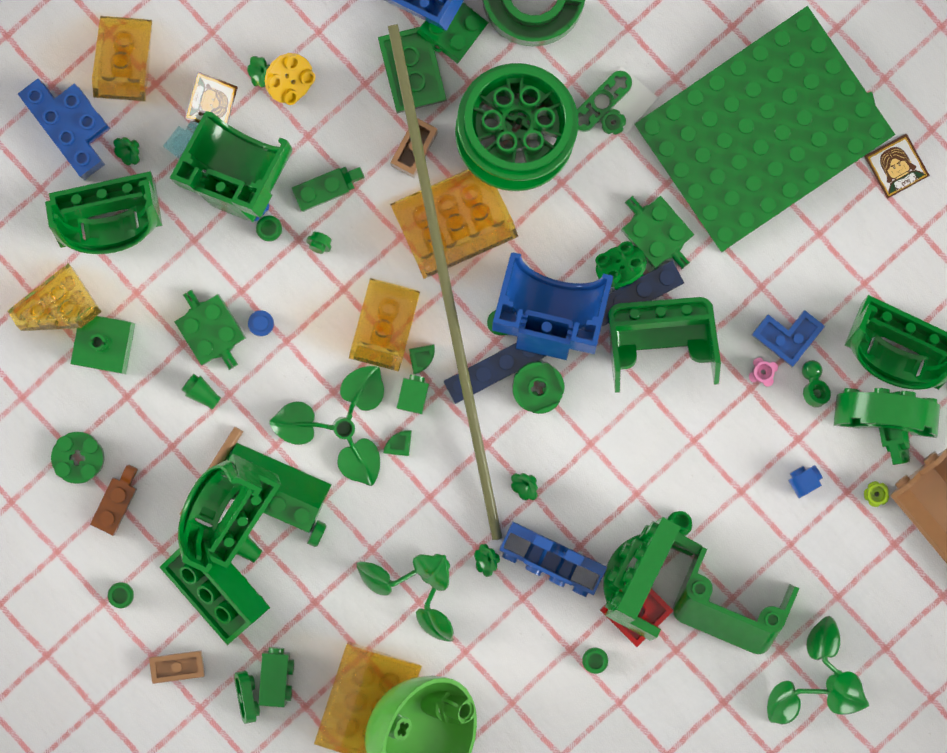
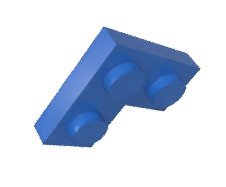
[751,310,825,367]

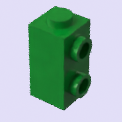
[258,647,294,707]

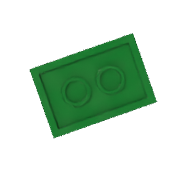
[378,26,447,113]

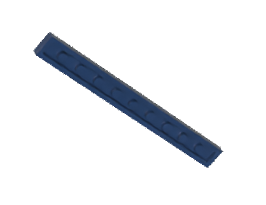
[443,260,684,404]

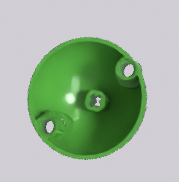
[365,675,477,753]

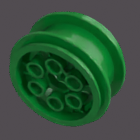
[455,63,578,191]

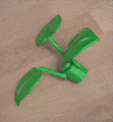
[269,366,384,486]
[356,554,454,642]
[767,616,869,725]

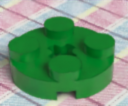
[512,361,565,414]
[51,432,104,484]

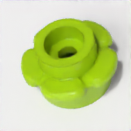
[864,481,889,507]

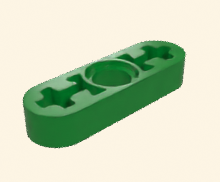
[577,71,632,132]

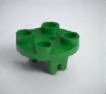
[595,241,647,290]

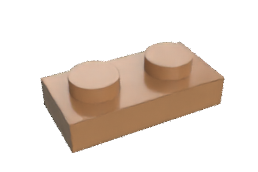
[149,650,205,684]

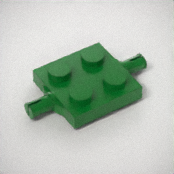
[621,196,694,269]
[174,290,246,370]

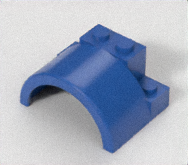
[492,252,613,360]

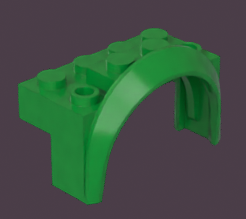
[45,171,163,254]
[845,295,947,390]
[178,454,281,574]
[603,517,702,641]

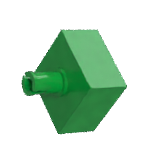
[70,313,135,374]

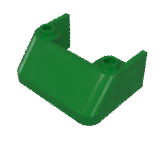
[609,297,721,393]
[673,547,800,654]

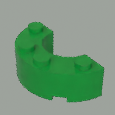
[482,0,585,47]
[833,388,940,438]

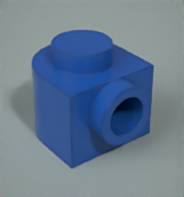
[788,465,823,498]

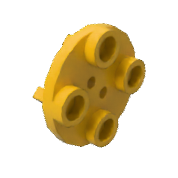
[264,53,316,105]

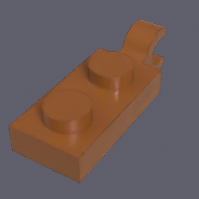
[90,465,138,536]

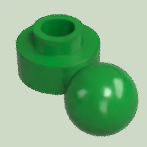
[802,360,831,407]

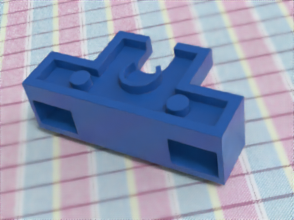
[18,78,110,180]
[499,521,607,597]

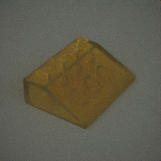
[390,169,518,279]
[314,641,422,753]

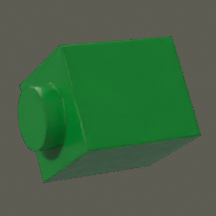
[397,374,429,414]

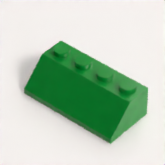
[227,443,332,533]
[160,548,270,645]

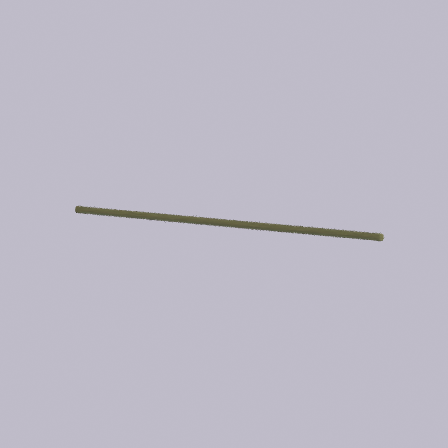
[388,24,502,540]

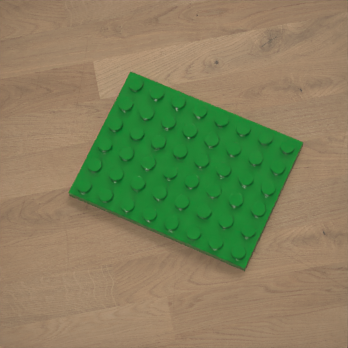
[634,5,896,253]

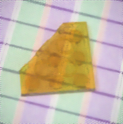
[7,263,102,331]

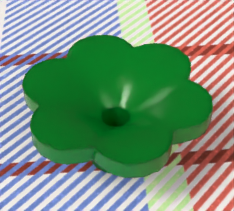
[247,56,270,87]
[113,137,140,166]
[511,473,538,501]
[474,544,500,577]

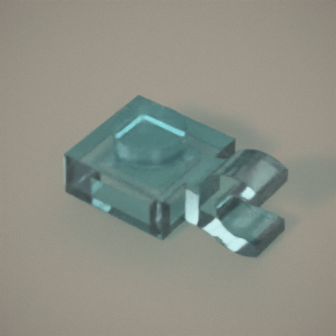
[163,121,199,159]

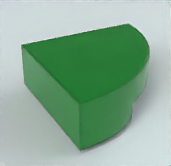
[409,344,435,374]
[383,430,412,456]

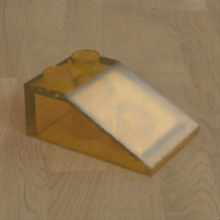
[92,16,152,101]
[349,278,420,372]

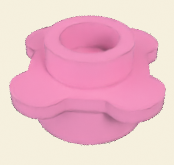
[749,357,778,387]

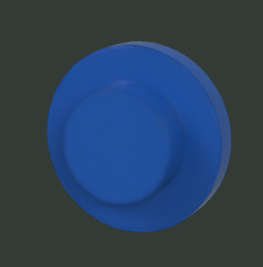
[248,310,274,336]

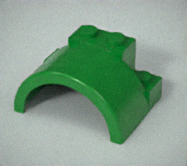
[170,111,293,222]

